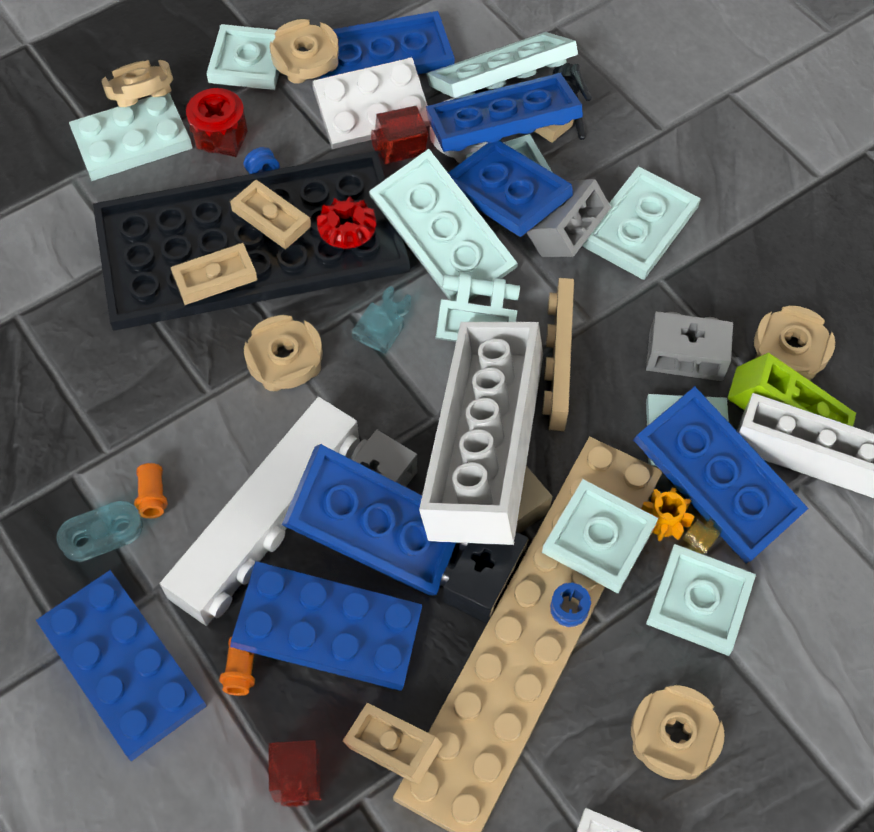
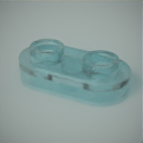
[57,501,143,562]

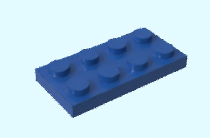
[319,11,455,79]
[426,73,583,152]
[633,386,809,564]
[282,444,456,595]
[230,561,422,691]
[36,570,207,761]

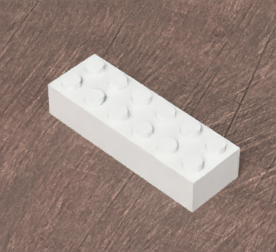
[419,322,543,545]

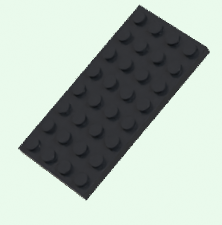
[93,151,410,331]

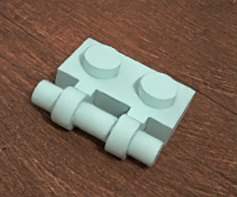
[435,273,520,342]

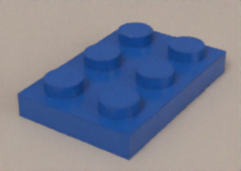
[448,141,573,237]

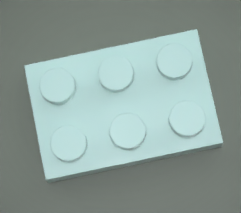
[69,93,193,181]
[582,166,701,280]

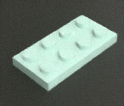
[426,32,578,99]
[369,149,518,302]

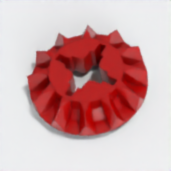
[186,88,244,137]
[317,195,376,249]

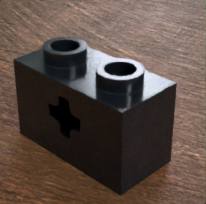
[440,532,528,624]

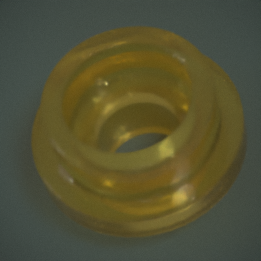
[682,518,721,555]

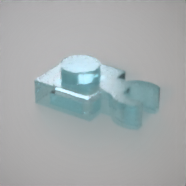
[352,286,411,354]

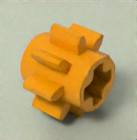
[641,488,694,541]

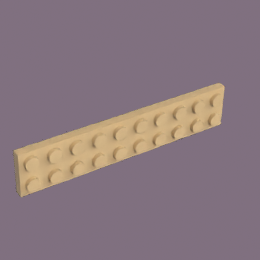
[393,436,662,832]

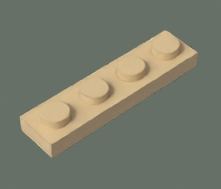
[542,278,574,431]

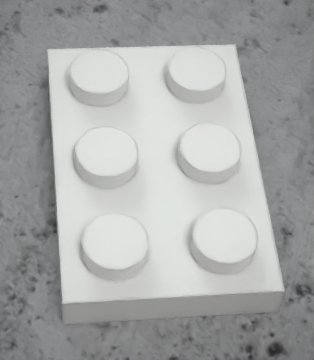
[313,58,430,149]

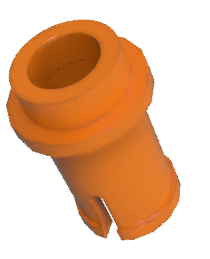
[134,463,168,519]
[219,637,255,696]

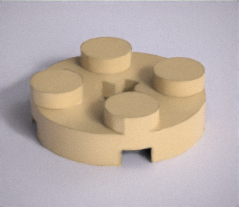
[270,19,339,84]
[102,60,173,107]
[754,306,835,380]
[244,315,323,391]
[631,685,725,780]

